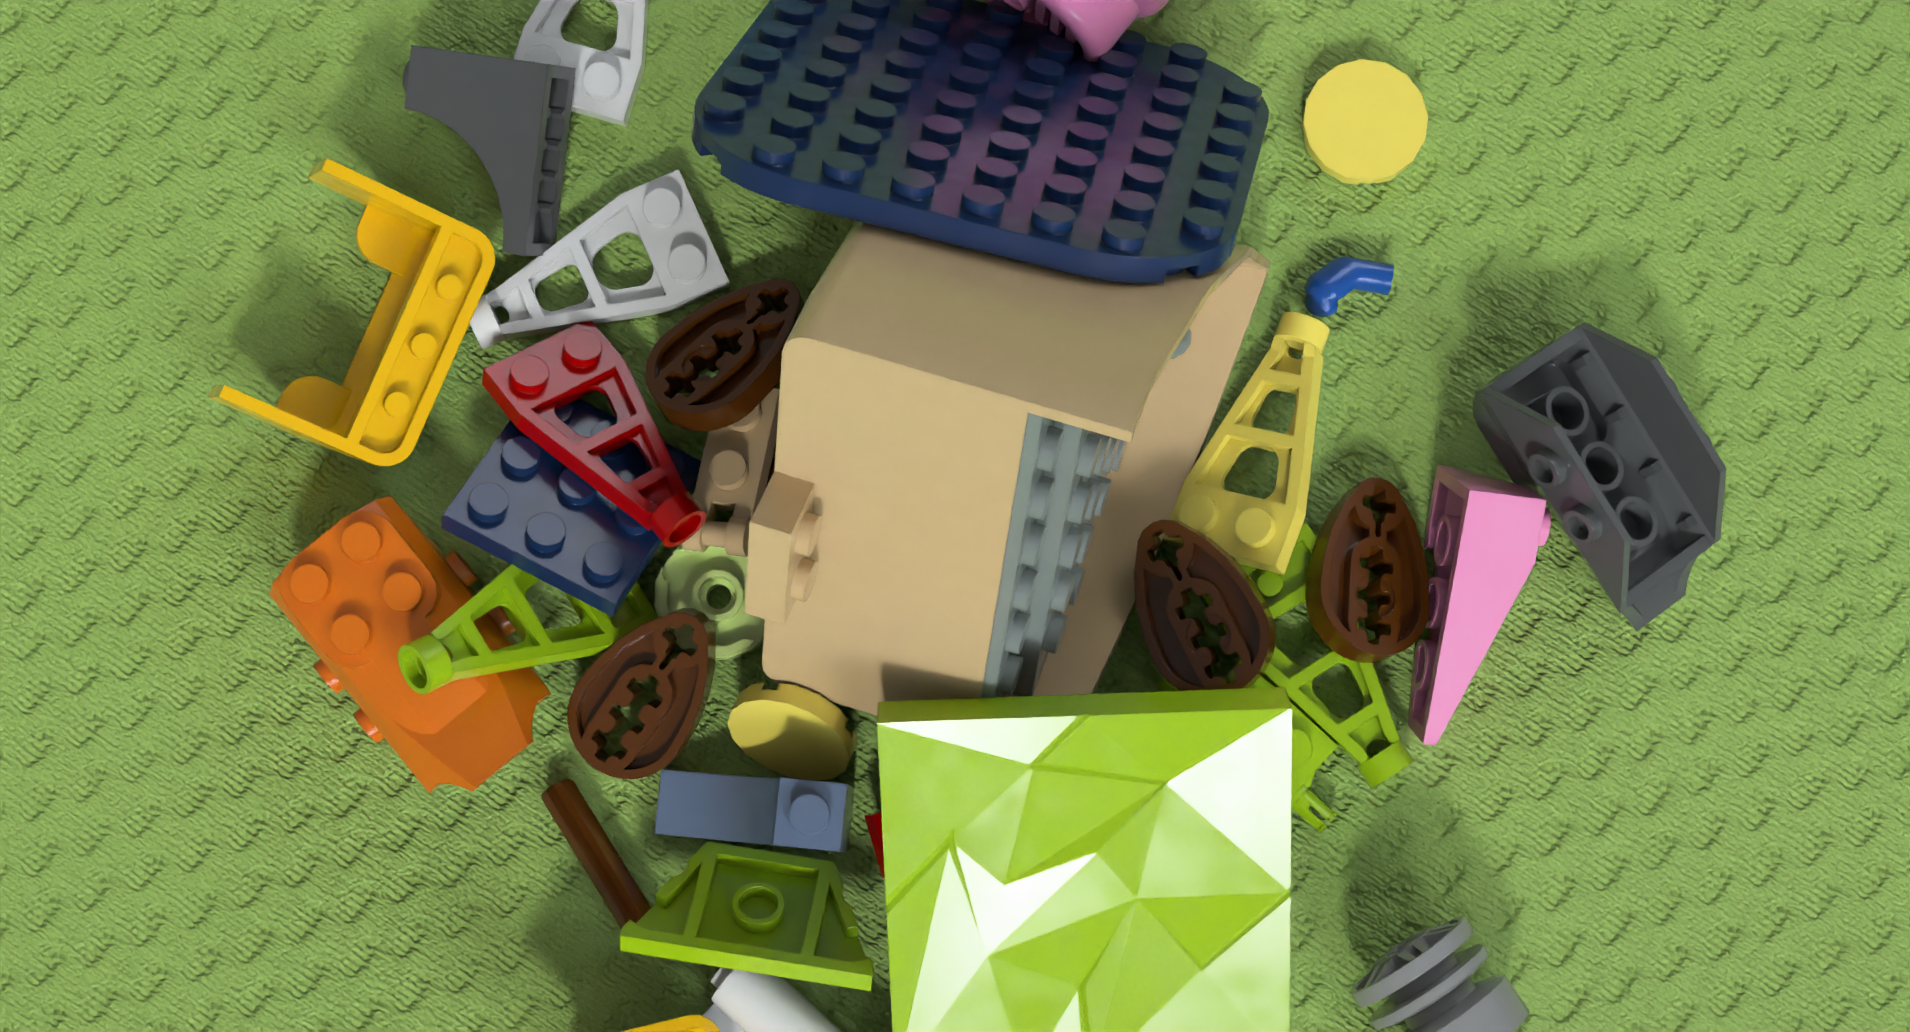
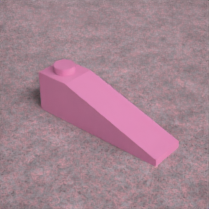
[1408,465,1551,746]

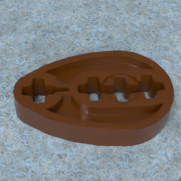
[645,279,805,431]
[1305,477,1429,663]
[1134,520,1276,691]
[567,608,716,779]

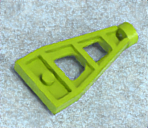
[1199,522,1414,789]
[398,564,658,695]

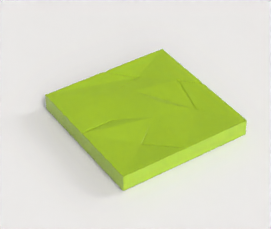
[877,687,1292,1032]

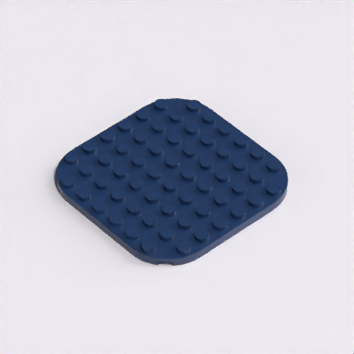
[691,0,1269,283]

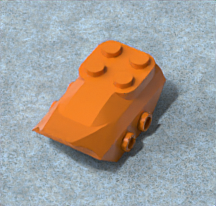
[269,496,551,793]

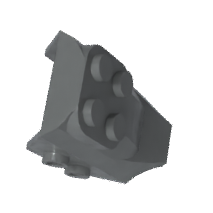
[1473,322,1727,632]

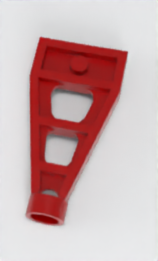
[482,321,707,547]

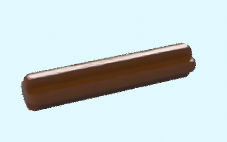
[541,778,651,929]

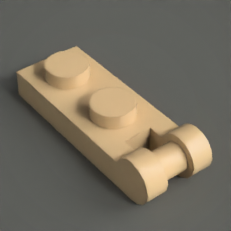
[682,388,780,557]

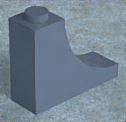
[654,769,855,852]

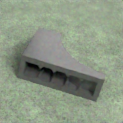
[403,45,576,256]

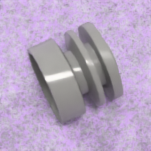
[1349,916,1530,1032]

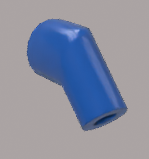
[1304,256,1394,317]

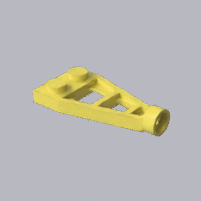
[1162,312,1330,575]

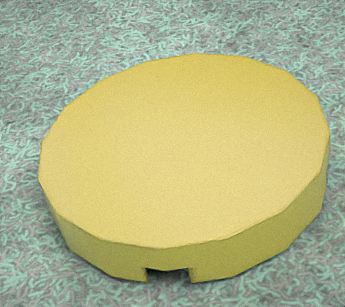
[1302,59,1428,185]
[727,683,858,781]

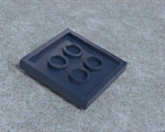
[441,398,701,617]

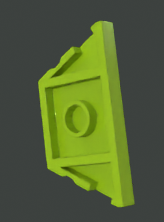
[620,841,874,991]

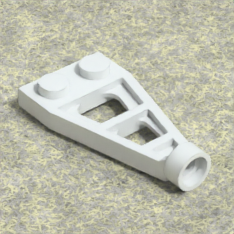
[513,0,649,127]
[470,169,731,350]

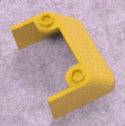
[208,158,495,466]

